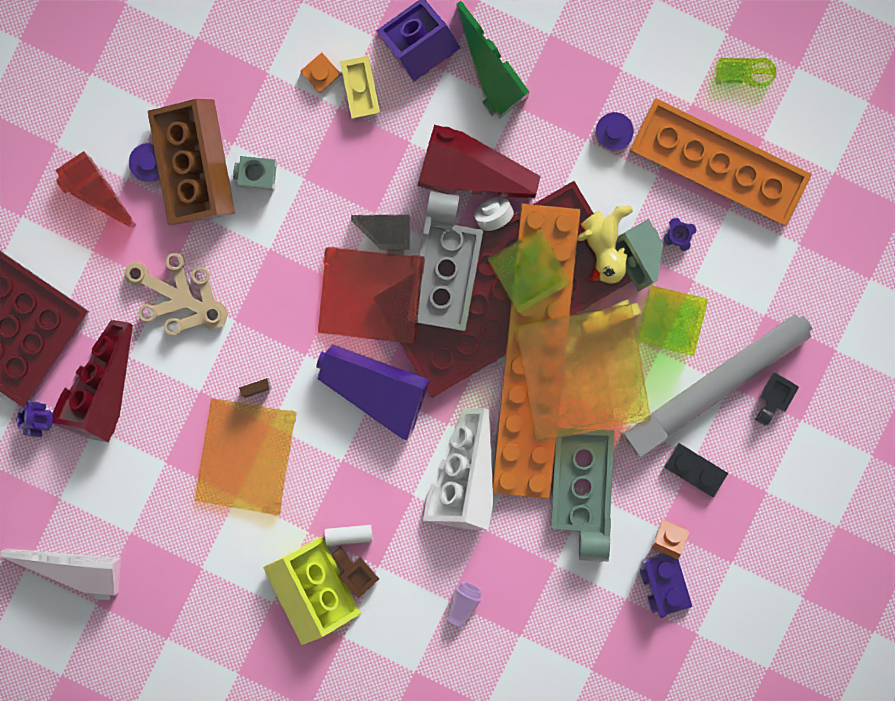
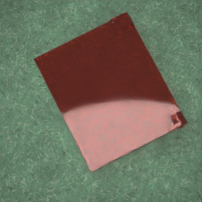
[318,246,425,344]

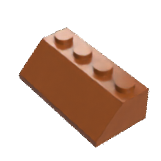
[147,98,235,225]

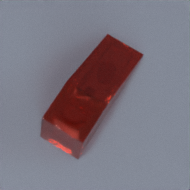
[55,151,137,228]

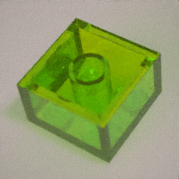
[487,230,571,313]
[635,285,709,356]

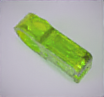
[716,57,777,88]

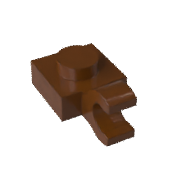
[332,546,380,598]

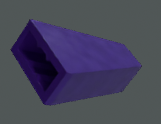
[316,344,430,440]

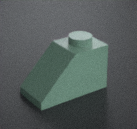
[615,219,663,292]

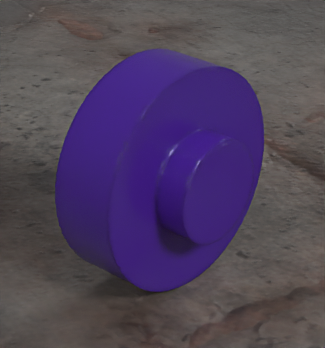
[595,112,634,151]
[129,143,159,182]

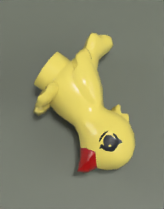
[577,205,633,284]

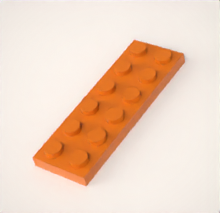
[629,98,812,227]

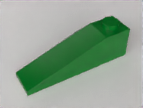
[456,0,530,119]

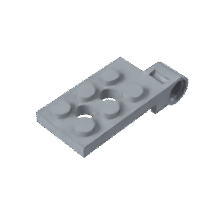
[407,191,483,331]

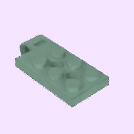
[551,427,615,562]

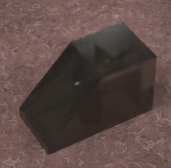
[351,214,410,256]

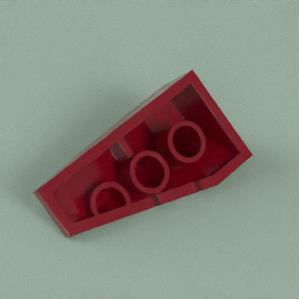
[417,124,541,198]
[52,320,133,443]

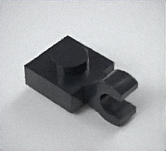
[755,372,799,425]

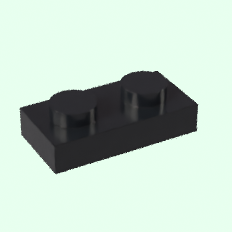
[663,442,728,498]

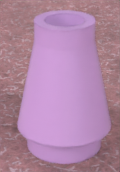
[447,582,482,627]

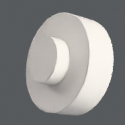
[474,197,514,231]

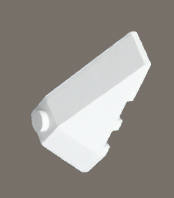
[423,408,493,530]
[0,549,121,600]

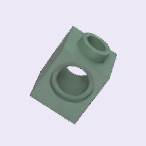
[233,156,277,190]

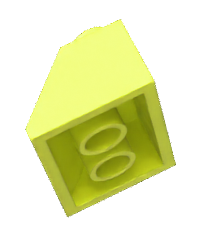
[263,536,361,645]

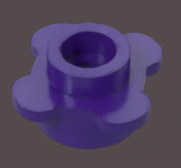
[663,218,697,251]

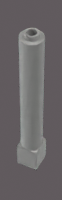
[622,314,813,457]

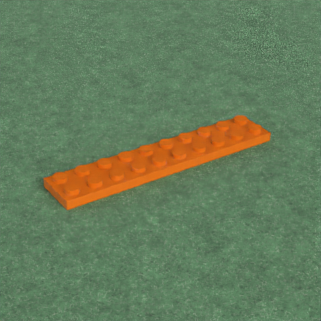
[492,203,580,499]

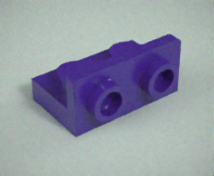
[639,554,693,618]

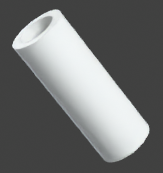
[325,525,373,546]

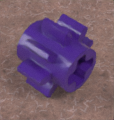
[16,401,53,438]

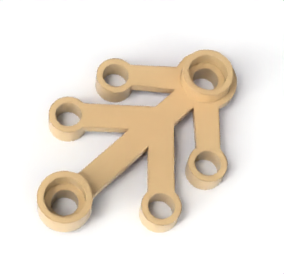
[124,253,228,335]

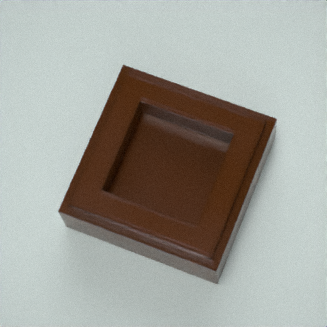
[239,378,272,398]

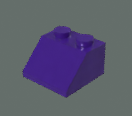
[376,0,461,82]

